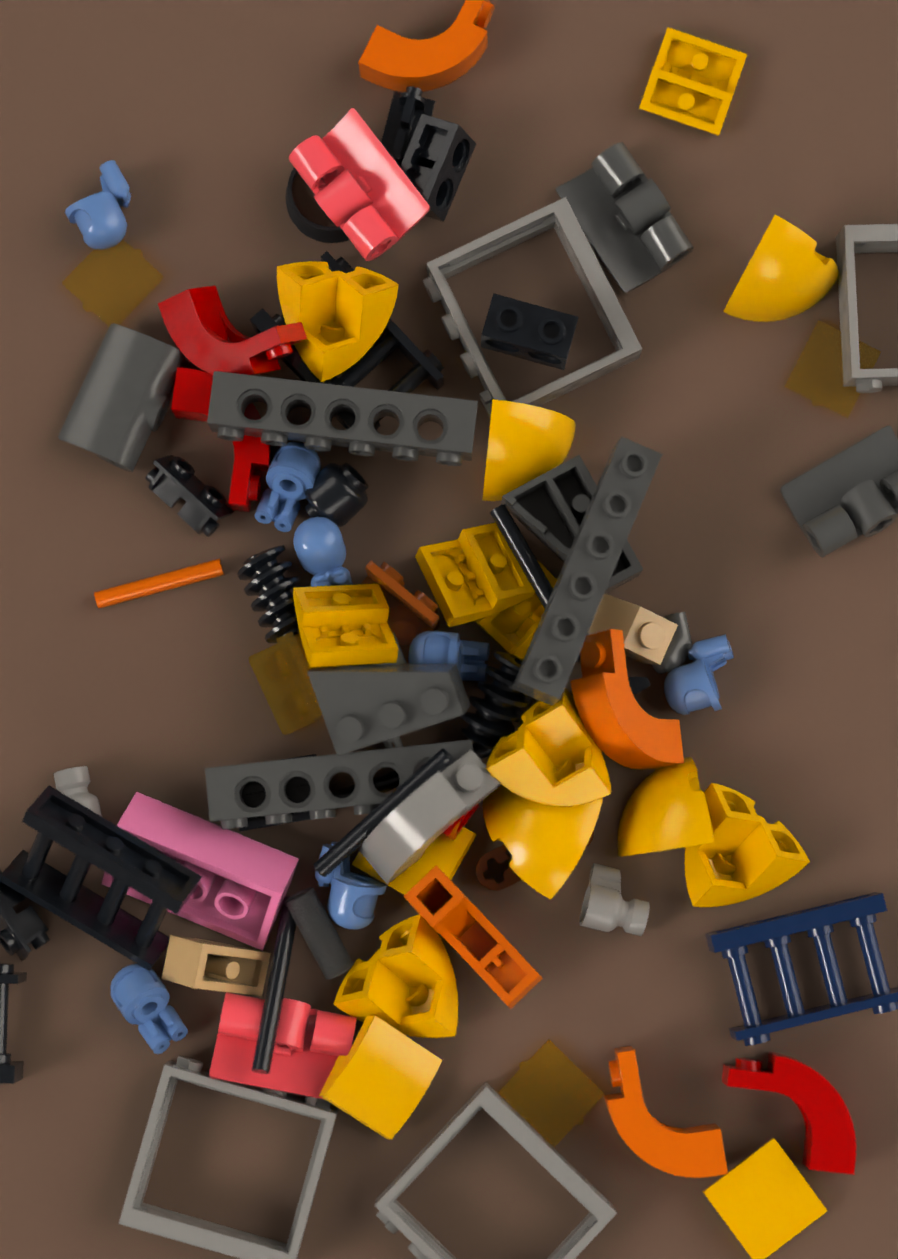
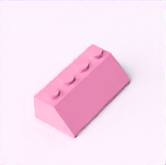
[102,792,299,951]

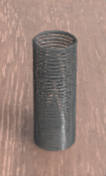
[285,887,354,980]

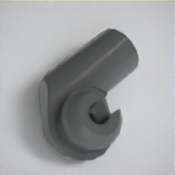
[652,612,692,674]

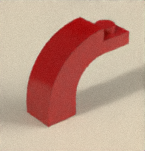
[158,285,307,376]
[171,367,273,512]
[722,1051,856,1175]

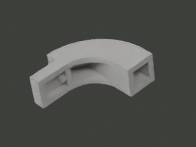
[359,749,500,885]

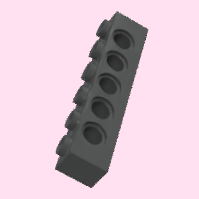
[207,371,478,466]
[512,436,662,706]
[205,739,473,829]

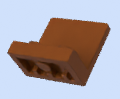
[361,560,440,664]

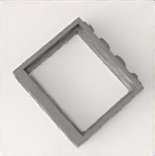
[423,197,642,416]
[836,224,898,393]
[118,1056,339,1259]
[374,1082,617,1259]

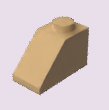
[587,593,678,665]
[161,935,271,996]

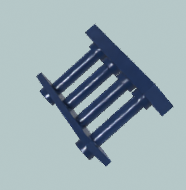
[705,892,898,1046]

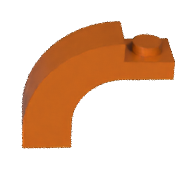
[358,0,495,92]
[570,629,684,770]
[404,865,543,1009]
[604,1046,728,1178]

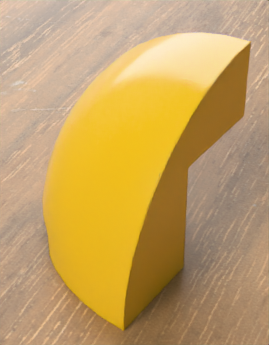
[723,215,839,322]
[277,261,399,382]
[482,399,576,501]
[486,687,611,806]
[617,757,715,857]
[684,783,810,907]
[483,786,603,900]
[333,914,458,1038]

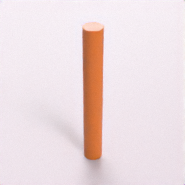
[94,558,224,609]

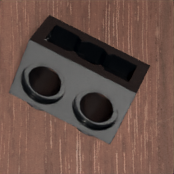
[400,114,476,222]
[481,293,579,370]

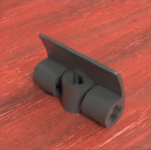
[556,142,694,293]
[58,323,186,472]
[780,425,898,557]

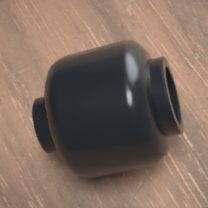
[305,462,369,527]

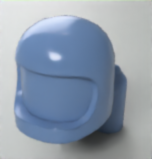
[65,160,131,250]
[255,442,321,532]
[293,517,353,587]
[409,630,490,682]
[664,634,734,715]
[315,842,387,930]
[110,963,188,1054]

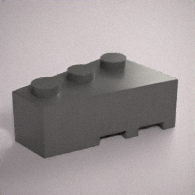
[501,455,643,594]
[307,664,471,756]

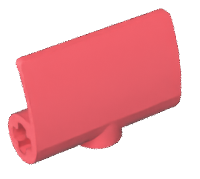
[289,108,430,261]
[209,992,357,1100]

